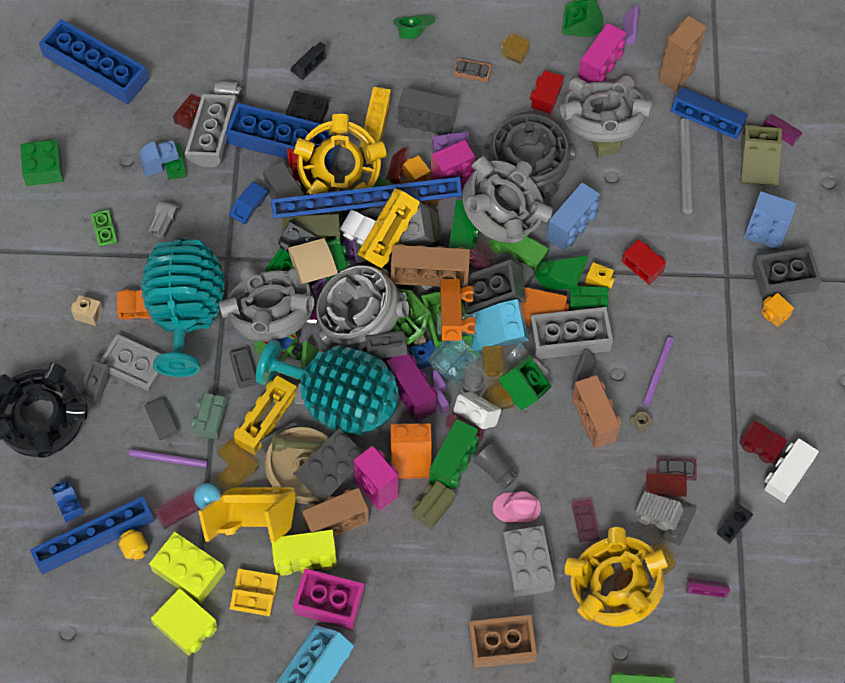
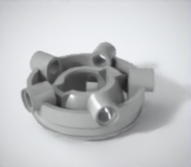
[560,76,652,142]
[462,156,553,243]
[316,265,409,352]
[219,266,314,342]

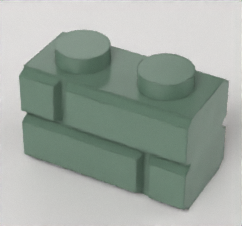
[191,393,228,440]

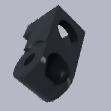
[717,504,753,544]

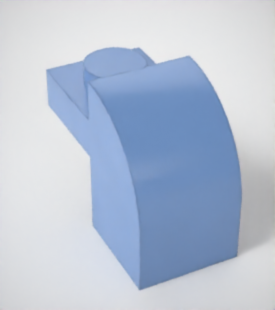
[139,140,179,176]

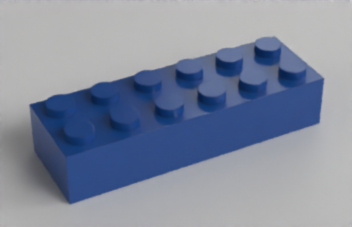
[39,19,149,104]
[226,103,340,170]

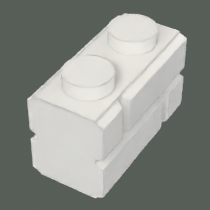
[453,391,501,429]

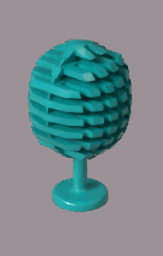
[141,238,225,377]
[256,340,399,436]

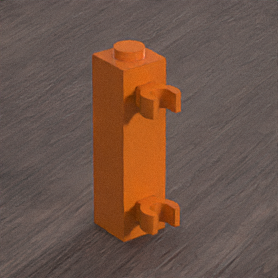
[440,279,476,341]

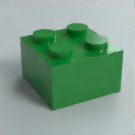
[20,139,63,186]
[499,355,552,411]

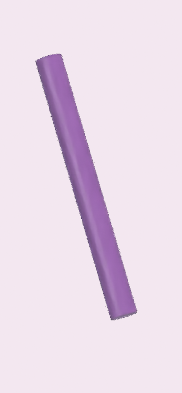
[642,337,674,406]
[129,449,208,469]

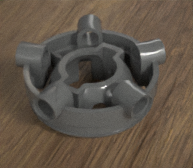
[484,114,575,198]

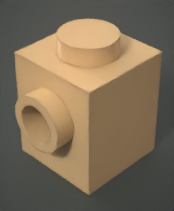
[71,295,103,326]

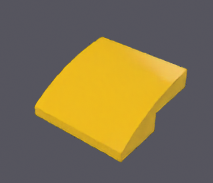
[230,569,279,616]

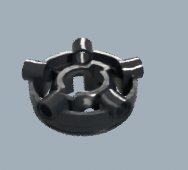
[0,363,88,458]

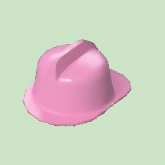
[493,491,541,523]

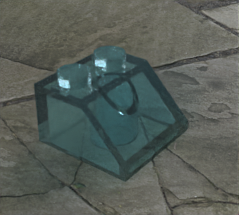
[428,338,483,385]

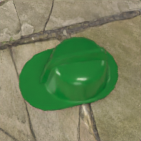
[393,15,435,39]

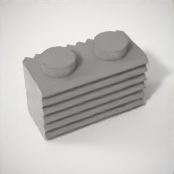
[635,491,683,531]

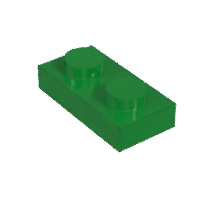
[165,143,186,180]

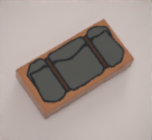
[453,58,492,83]

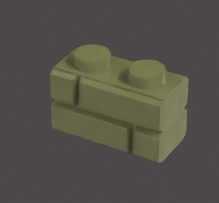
[412,481,456,530]

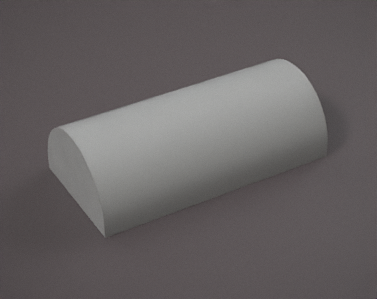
[185,94,238,167]

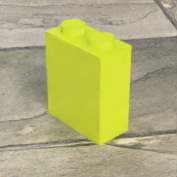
[151,588,218,656]

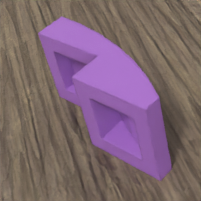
[433,370,449,415]

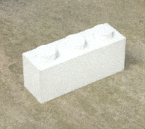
[764,439,819,503]

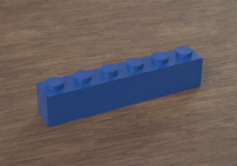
[30,496,154,575]

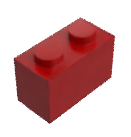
[529,70,564,114]
[621,239,666,285]

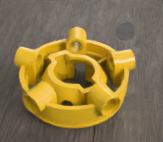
[293,114,386,195]
[565,527,668,627]

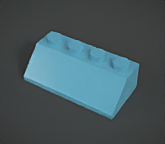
[277,625,354,683]

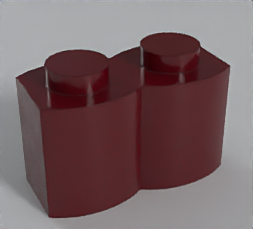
[740,421,787,464]

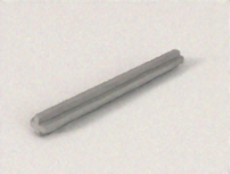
[680,118,693,214]

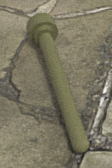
[272,435,365,452]

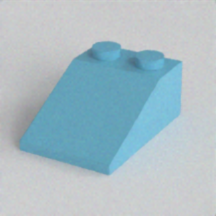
[466,299,529,353]

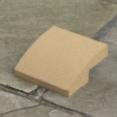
[288,238,338,284]

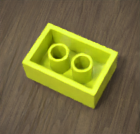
[272,530,337,576]
[149,532,225,605]

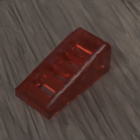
[173,94,201,129]

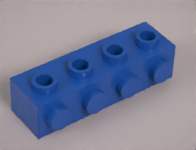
[670,87,748,139]

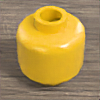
[118,529,149,561]

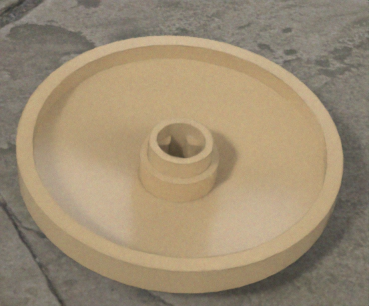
[264,427,327,504]

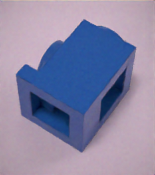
[408,340,437,369]

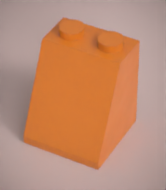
[391,423,431,479]

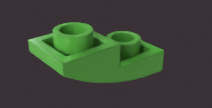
[90,209,118,247]

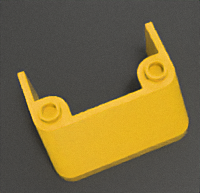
[198,487,296,542]

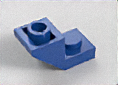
[229,181,269,224]
[51,480,84,522]

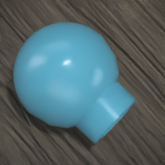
[194,483,222,509]

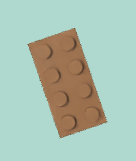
[659,16,707,92]
[391,244,470,288]

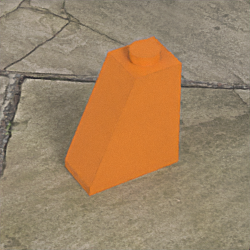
[522,287,569,327]

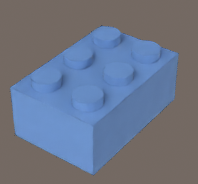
[546,183,600,250]
[744,191,797,249]

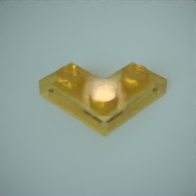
[215,439,259,490]

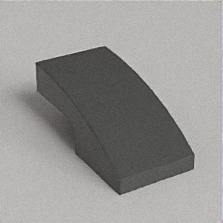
[145,398,178,441]

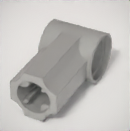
[149,201,179,239]

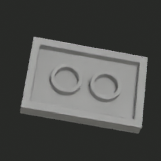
[100,334,160,391]

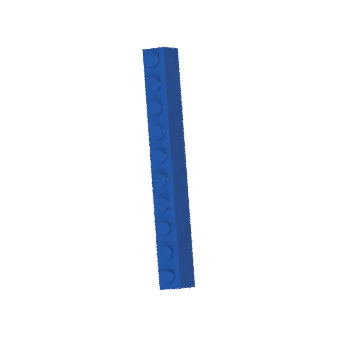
[271,177,462,219]

